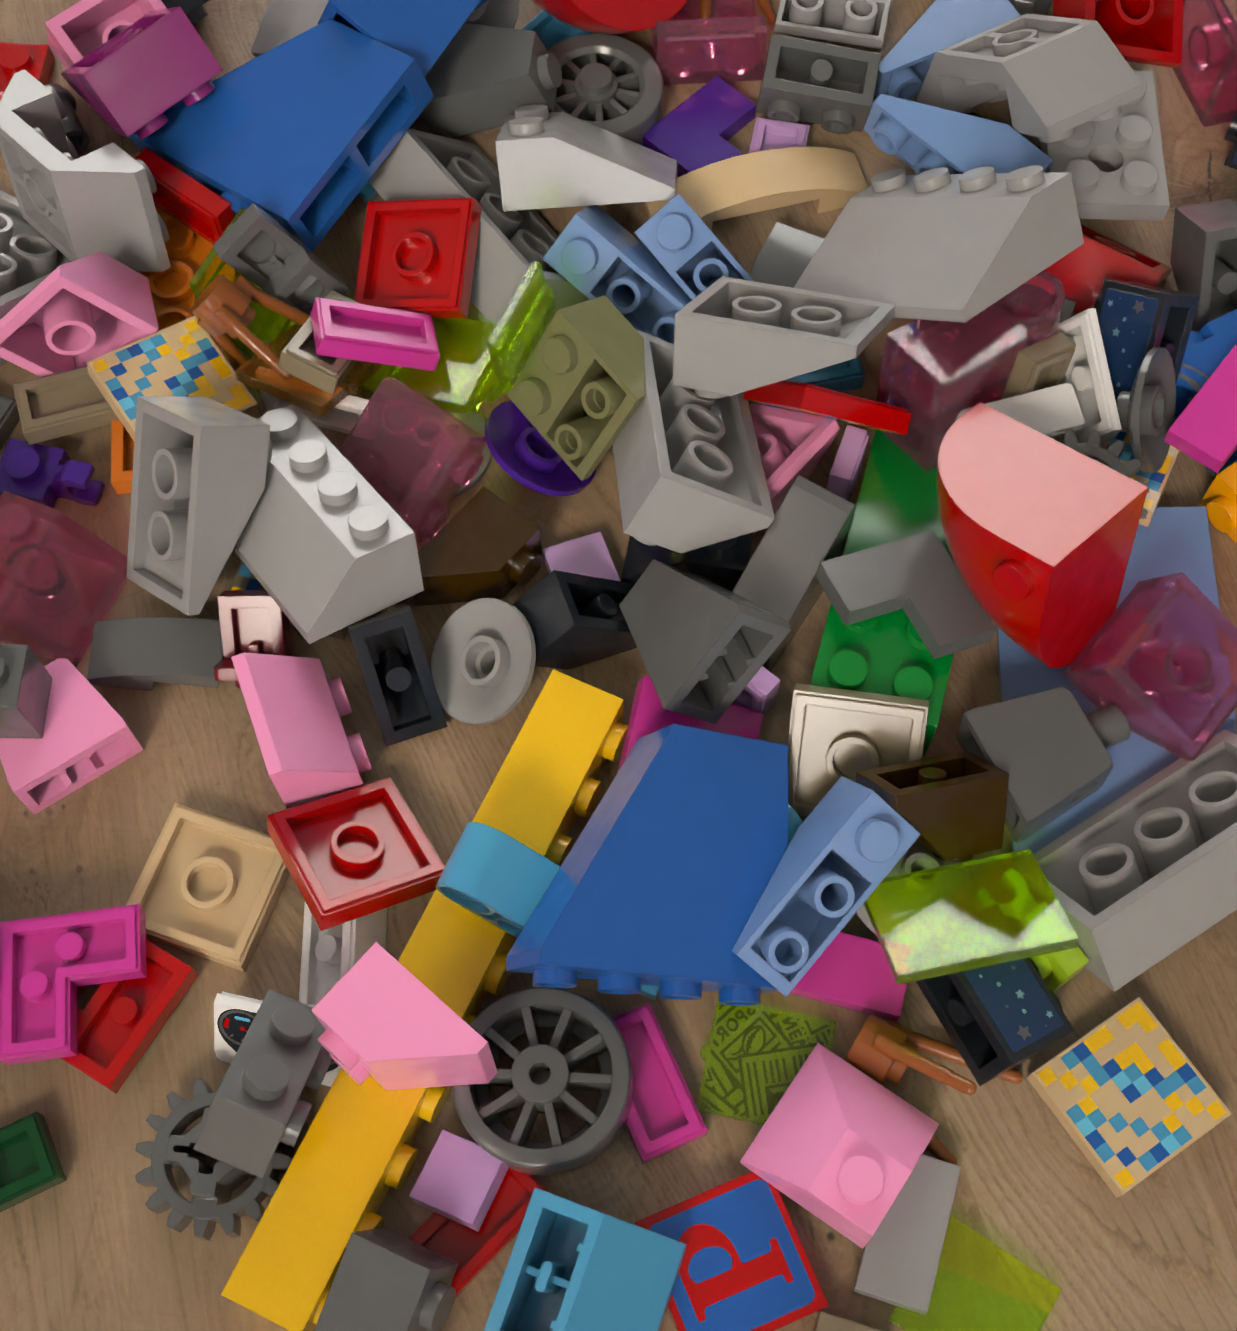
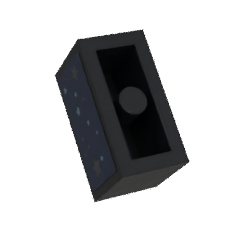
[1093,279,1200,403]
[905,908,1074,1086]

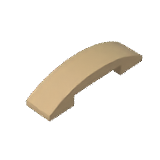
[644,146,868,231]

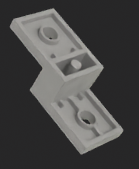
[1021,61,1170,221]

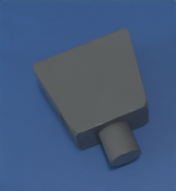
[956,687,1130,844]

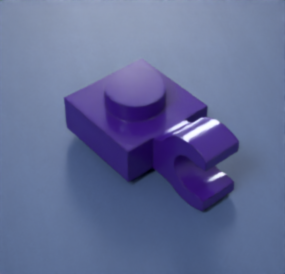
[0,438,105,512]

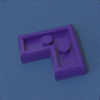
[642,76,756,177]

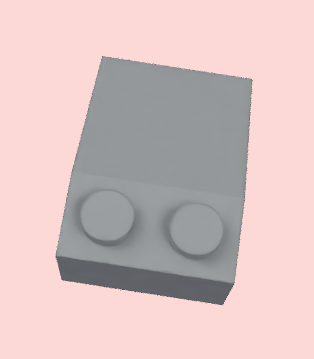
[495,104,678,211]
[673,276,896,399]
[126,396,272,616]

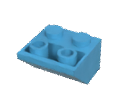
[484,1188,688,1331]

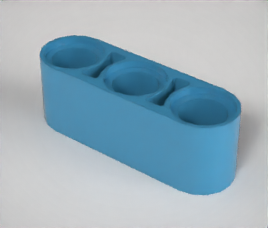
[435,822,560,938]

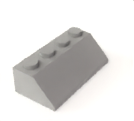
[369,128,590,335]
[612,330,775,553]
[233,403,424,644]
[1012,729,1237,991]

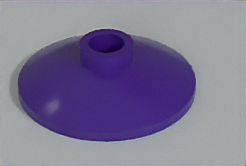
[484,400,596,496]

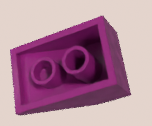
[61,6,223,140]

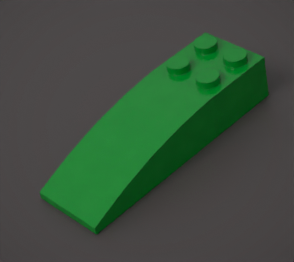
[810,412,954,756]

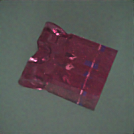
[876,270,1066,473]

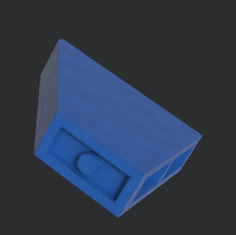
[129,18,434,252]
[506,724,788,1006]

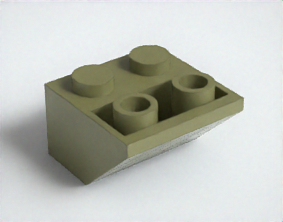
[506,295,646,481]

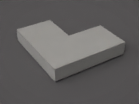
[853,1154,961,1315]

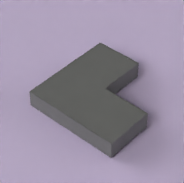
[816,530,997,659]

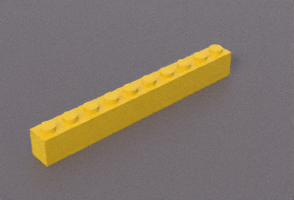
[221,669,628,1331]

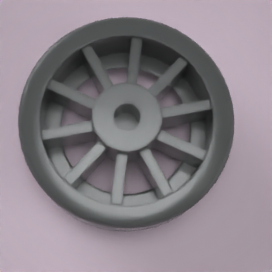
[547,34,664,145]
[452,987,634,1175]

